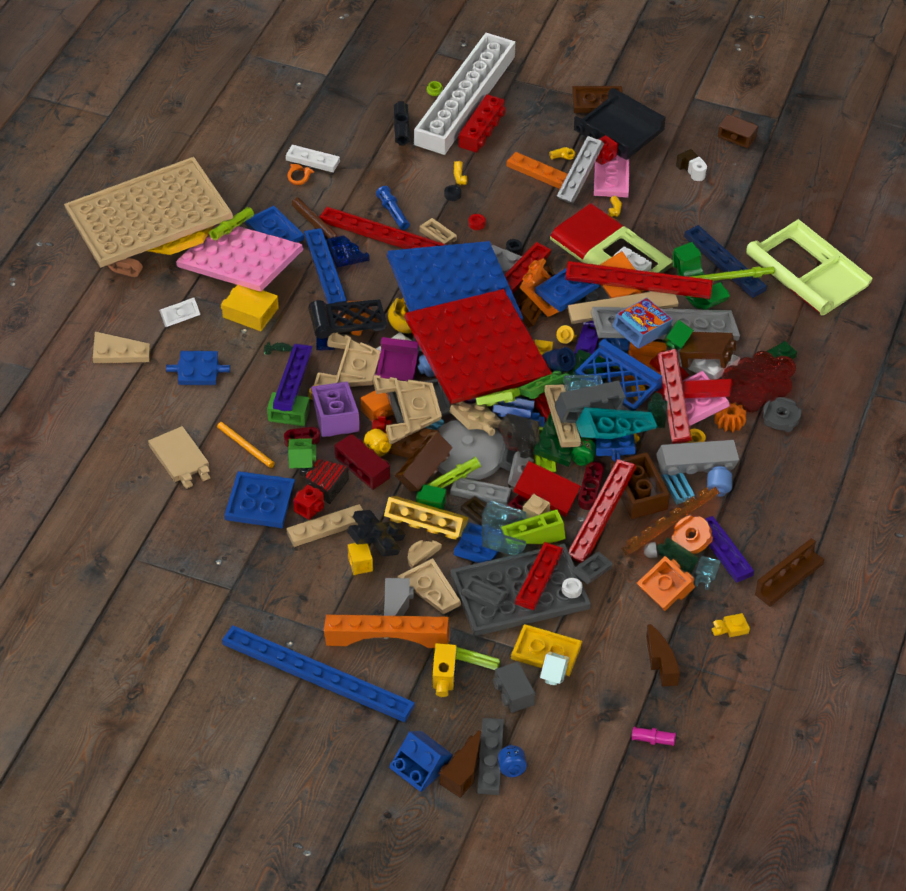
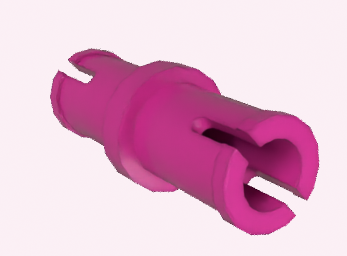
[632,727,676,746]

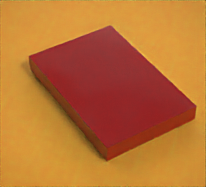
[513,461,581,517]

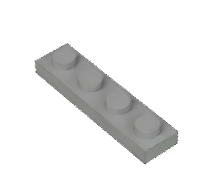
[557,136,604,204]

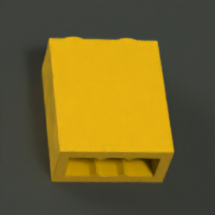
[221,285,279,331]

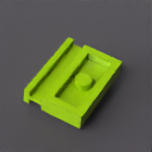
[476,388,521,406]

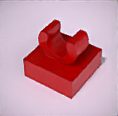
[372,416,392,434]

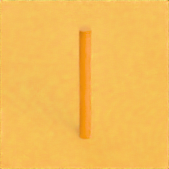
[217,422,275,468]

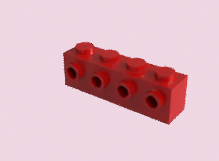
[459,94,506,153]

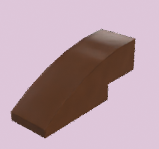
[646,624,680,686]

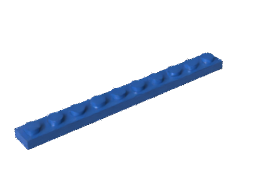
[222,625,415,722]

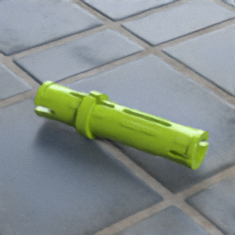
[209,207,254,241]
[427,456,481,488]

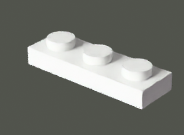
[286,145,340,173]

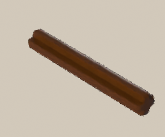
[292,197,338,243]

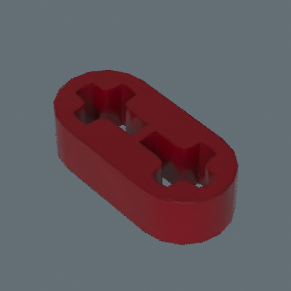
[284,427,320,447]

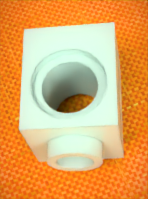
[540,652,570,685]

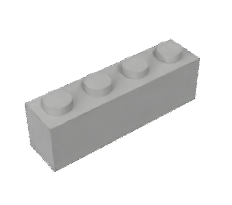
[656,440,739,476]

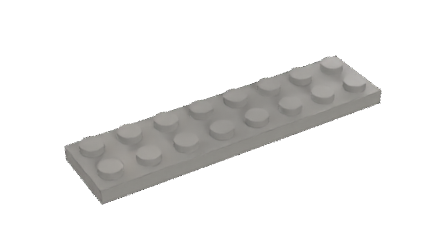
[591,307,740,341]

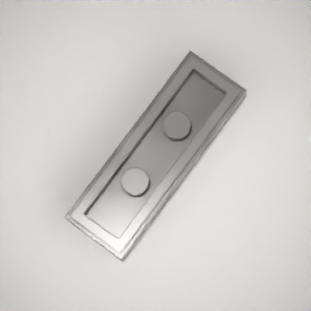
[450,478,512,506]

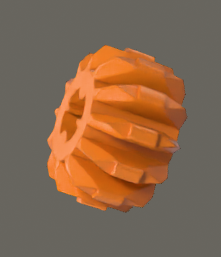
[714,402,746,433]

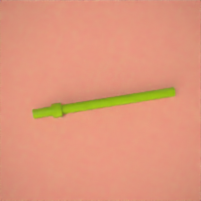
[690,266,775,281]

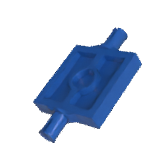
[166,351,230,385]
[596,434,635,462]

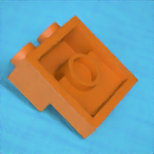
[637,556,695,611]

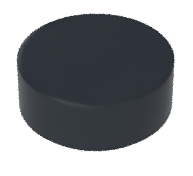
[444,185,462,201]

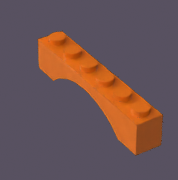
[324,614,450,648]

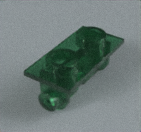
[647,393,668,428]
[657,537,699,574]

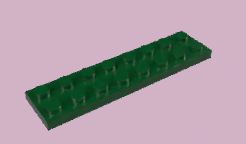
[533,349,612,467]

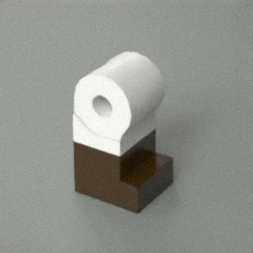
[676,149,707,181]

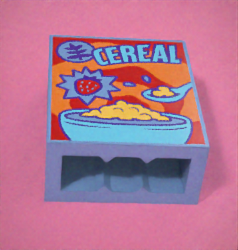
[612,297,673,349]

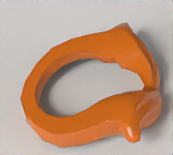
[287,164,314,185]

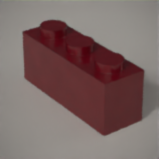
[334,434,390,490]

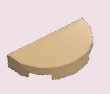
[407,540,442,568]

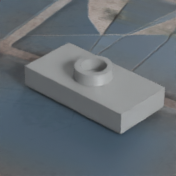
[508,451,534,487]

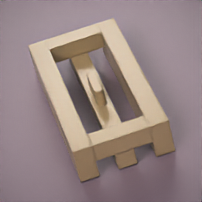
[420,218,457,245]

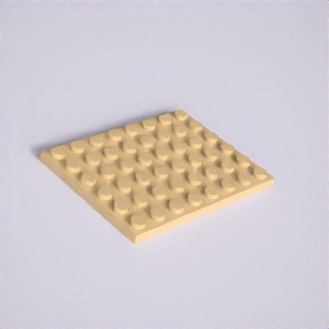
[64,157,233,268]

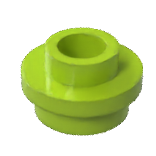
[427,81,443,96]

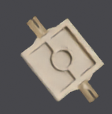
[449,401,502,436]

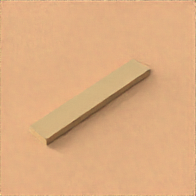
[567,292,678,324]

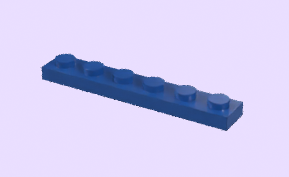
[304,228,347,304]

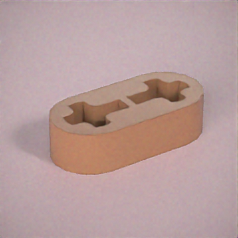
[108,258,143,277]

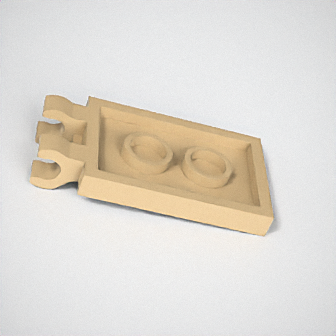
[148,426,210,489]

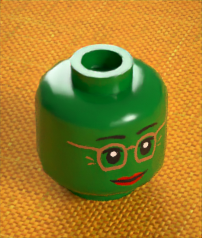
[571,438,596,466]

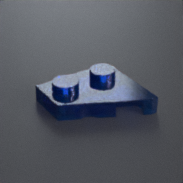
[327,235,370,268]

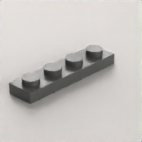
[477,718,504,795]

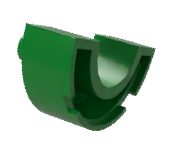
[673,242,730,310]

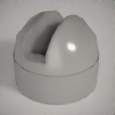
[643,542,658,558]

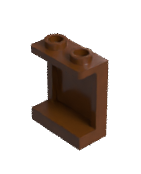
[679,332,737,368]

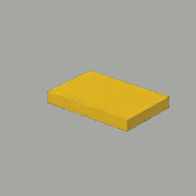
[511,624,582,677]

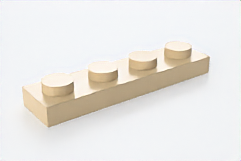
[544,385,581,447]
[287,504,363,547]

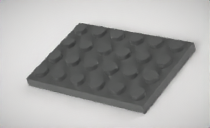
[450,543,591,636]

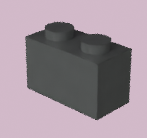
[493,662,535,713]

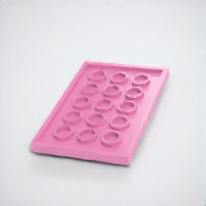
[176,223,303,292]

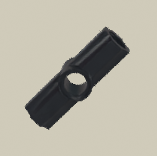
[394,101,410,146]

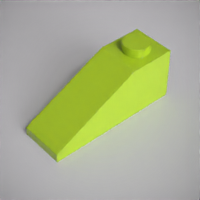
[501,510,566,544]

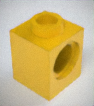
[348,543,373,575]

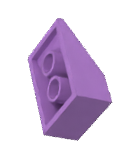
[311,381,360,437]

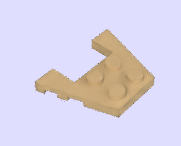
[314,333,381,387]
[372,375,442,444]

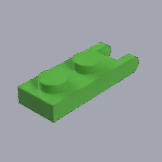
[519,370,571,399]

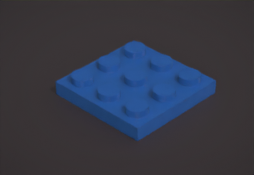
[224,471,295,528]

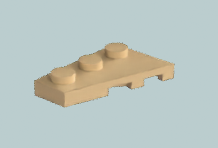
[93,332,150,363]
[398,558,461,614]

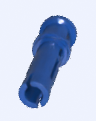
[376,186,410,230]

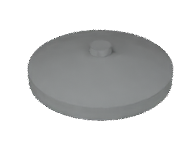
[437,420,504,480]

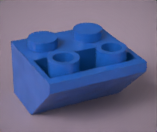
[389,731,453,792]

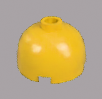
[388,297,412,334]

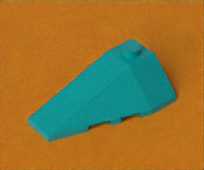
[576,407,657,439]

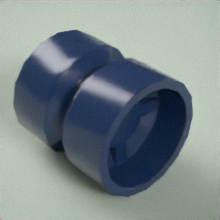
[542,347,576,373]

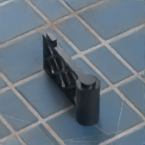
[308,299,387,339]

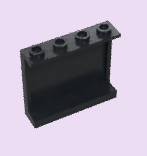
[574,88,666,160]

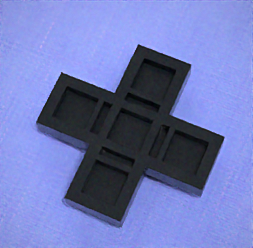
[347,510,406,556]

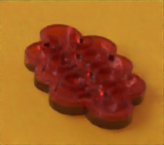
[722,351,796,413]

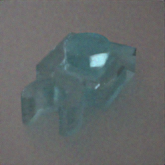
[695,555,721,590]

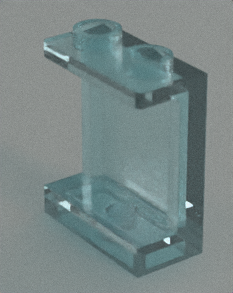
[482,501,526,556]

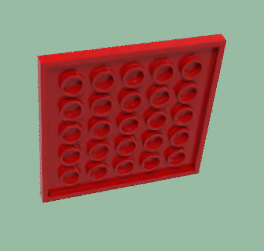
[404,289,552,404]

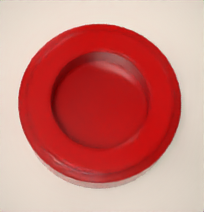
[468,214,486,230]

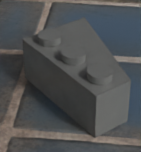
[555,380,626,423]

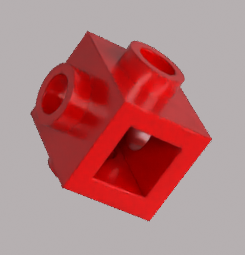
[596,135,618,165]
[293,484,324,520]

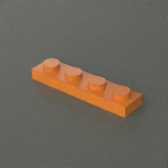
[506,152,568,189]

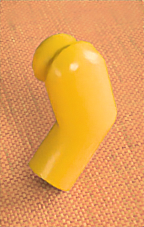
[549,147,575,160]
[454,161,467,185]
[608,196,622,218]

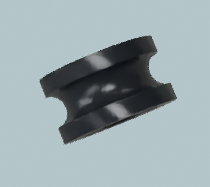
[506,239,522,255]

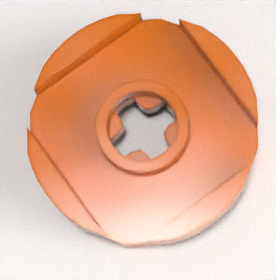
[672,516,713,556]

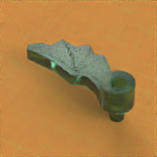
[263,342,293,355]

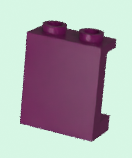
[375,337,419,382]

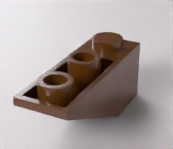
[439,730,481,798]

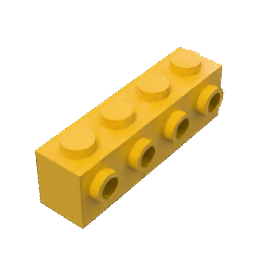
[384,496,468,540]

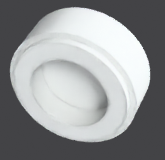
[562,578,582,598]

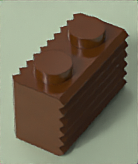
[718,114,758,149]

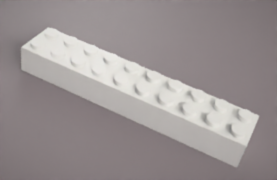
[414,33,515,155]

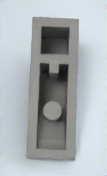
[384,578,414,639]

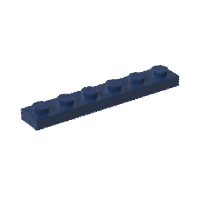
[684,225,767,298]

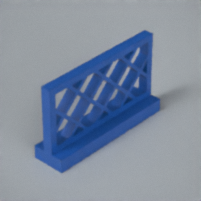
[575,339,662,411]

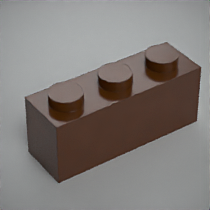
[395,432,453,492]

